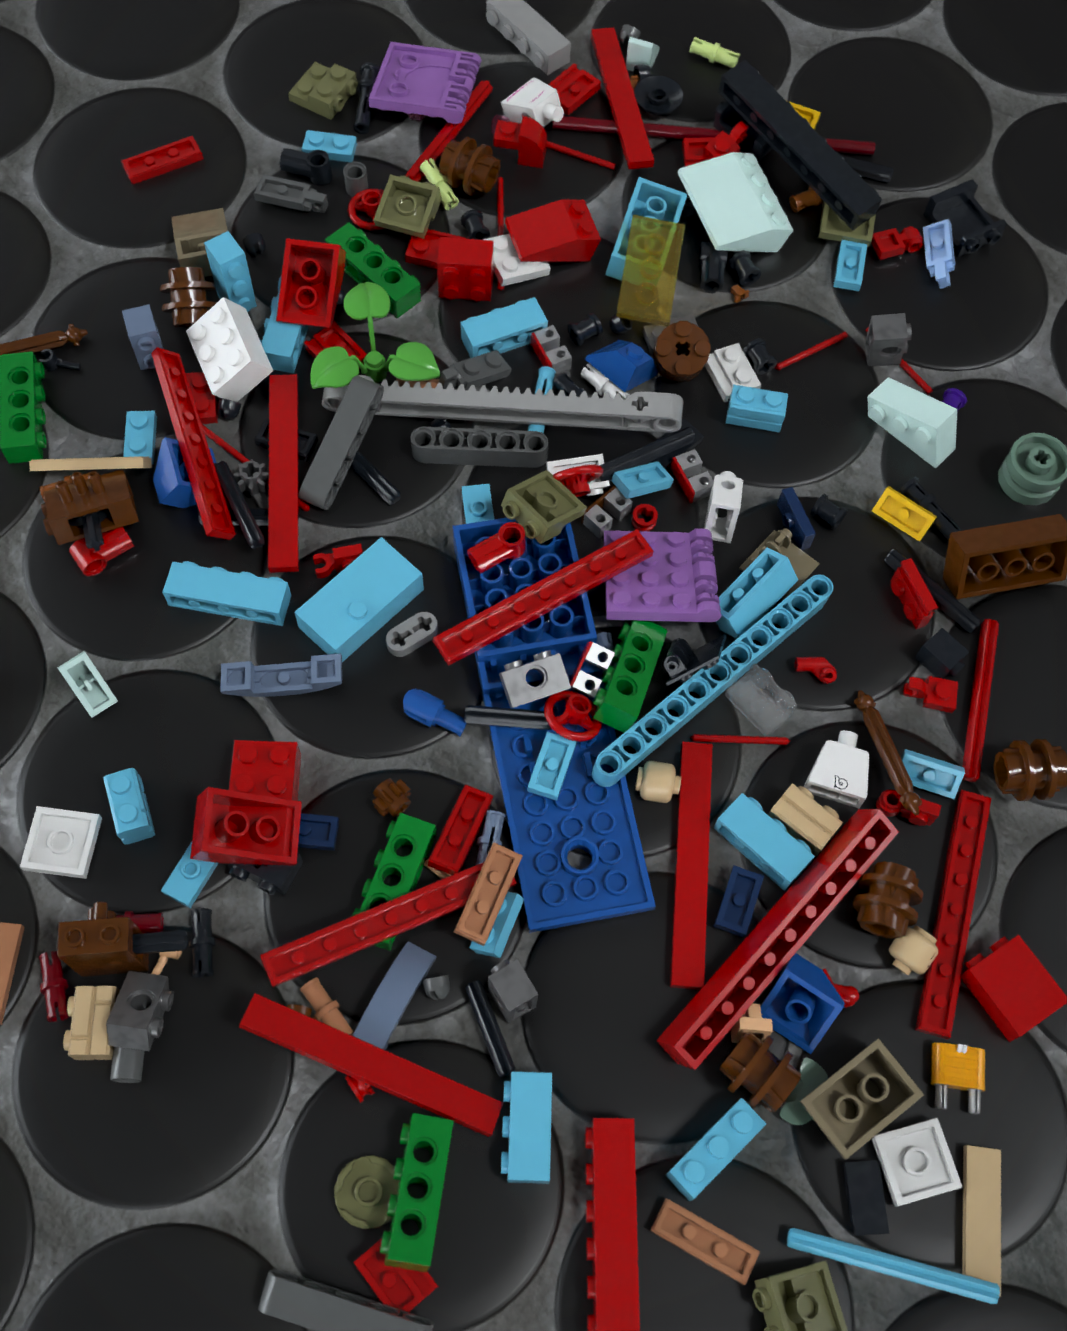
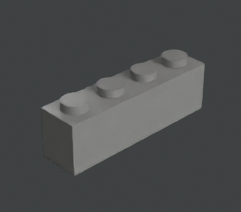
[486,0,571,75]

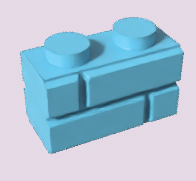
[726,384,788,433]
[103,768,156,845]

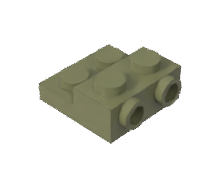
[288,62,358,120]
[373,175,442,238]
[818,201,876,247]
[501,470,587,544]
[753,1260,848,1331]

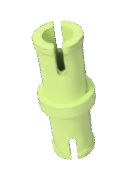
[689,37,740,68]
[420,159,459,210]

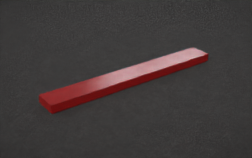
[590,27,654,169]
[151,347,236,540]
[268,374,299,573]
[433,529,654,666]
[670,741,713,990]
[915,789,992,1040]
[260,862,516,988]
[239,993,503,1137]

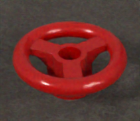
[348,188,384,231]
[553,465,604,497]
[544,691,602,742]

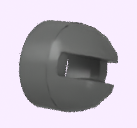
[619,25,640,44]
[423,975,450,1000]

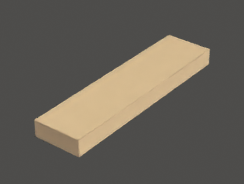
[29,456,152,471]
[962,1145,1001,1297]

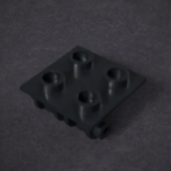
[664,634,727,686]

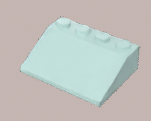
[677,152,793,253]

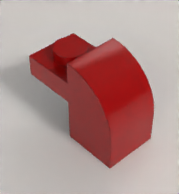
[493,116,547,168]

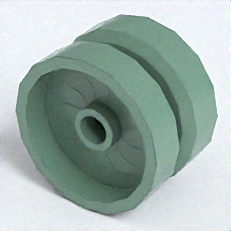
[998,433,1067,506]

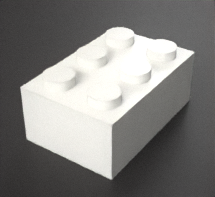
[186,297,273,402]

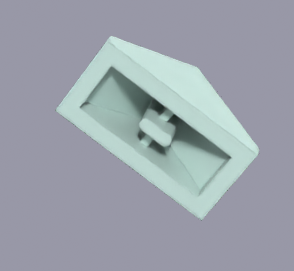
[626,37,660,71]
[57,651,118,718]

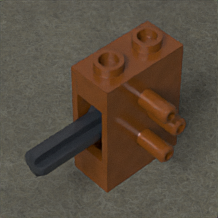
[41,469,139,551]
[57,901,188,977]

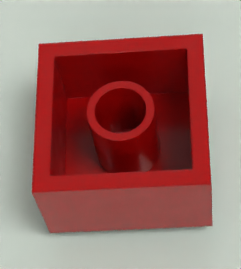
[437,237,494,301]
[229,740,302,801]

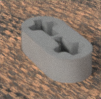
[386,612,438,657]

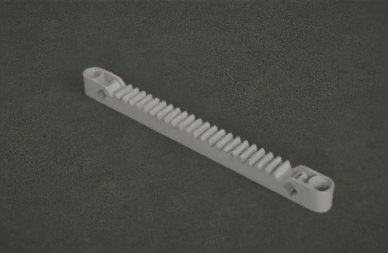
[322,375,684,433]

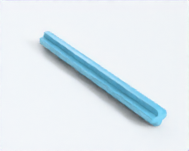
[787,1228,1000,1304]

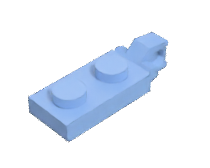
[923,219,955,289]

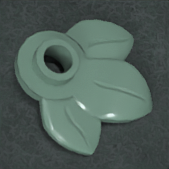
[779,1057,828,1126]

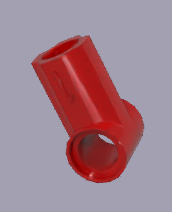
[467,522,526,574]
[69,527,134,577]

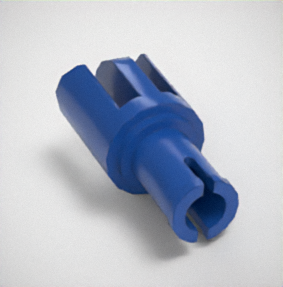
[403,689,467,737]

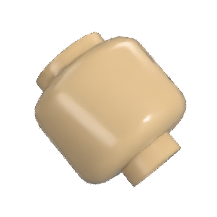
[635,761,681,803]
[889,925,938,976]

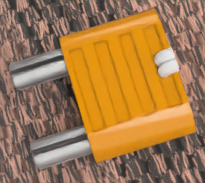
[931,1043,985,1115]

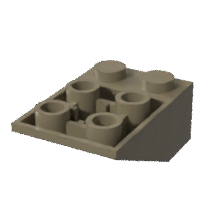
[171,208,228,277]

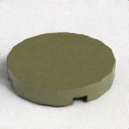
[334,1155,399,1230]

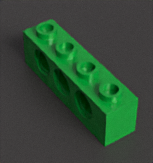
[325,222,421,319]
[0,351,47,464]
[593,620,668,733]
[352,813,437,951]
[380,1113,454,1272]

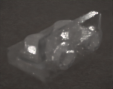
[725,663,797,737]

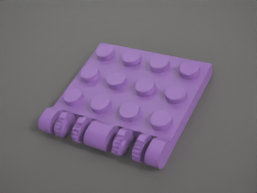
[369,42,481,124]
[603,529,721,622]

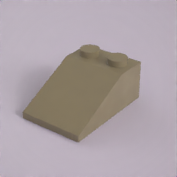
[800,1038,924,1160]

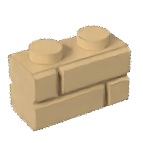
[768,783,843,857]
[63,986,120,1060]

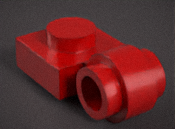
[871,226,923,260]
[876,789,942,826]

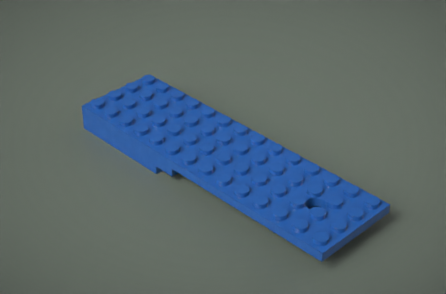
[452,518,656,933]

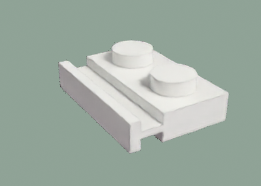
[705,343,761,402]

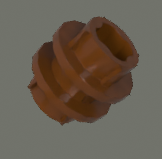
[439,137,500,196]
[160,267,216,327]
[994,739,1067,801]
[853,861,923,938]
[720,1032,802,1112]

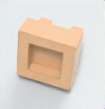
[731,1003,773,1043]

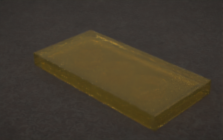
[616,215,685,327]

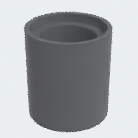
[343,162,369,197]
[110,1046,145,1083]

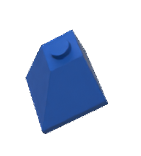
[585,340,658,392]
[153,437,225,508]
[760,953,845,1054]

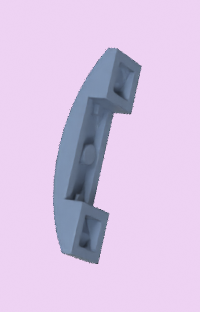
[221,653,342,697]
[353,942,436,1050]

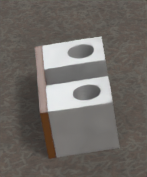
[581,485,633,538]

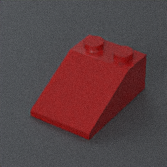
[504,199,601,262]
[276,238,346,328]
[190,787,302,865]

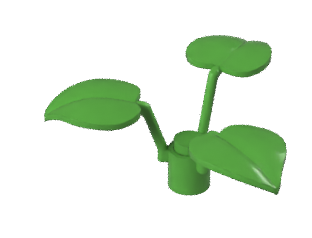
[310,282,440,389]

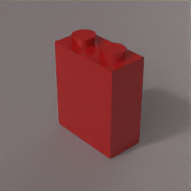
[961,935,1067,1042]

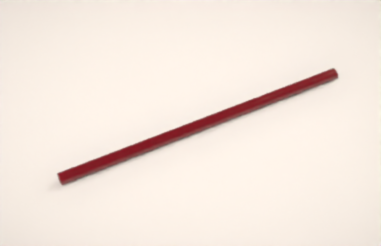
[552,116,875,155]

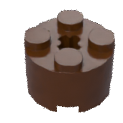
[653,321,710,382]

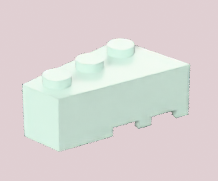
[868,377,957,469]

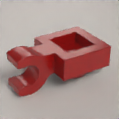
[704,121,749,159]
[313,543,363,578]
[903,676,958,713]

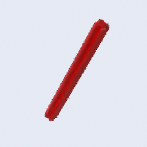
[405,80,493,182]
[962,619,999,782]

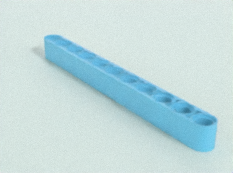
[592,574,834,787]

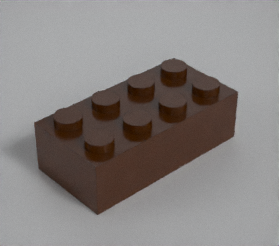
[942,514,1067,600]

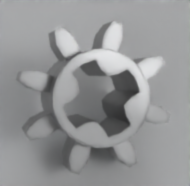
[233,459,269,496]

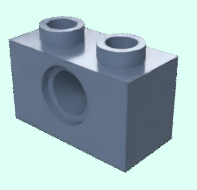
[122,304,164,370]

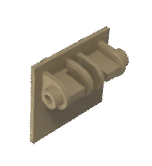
[739,528,820,601]

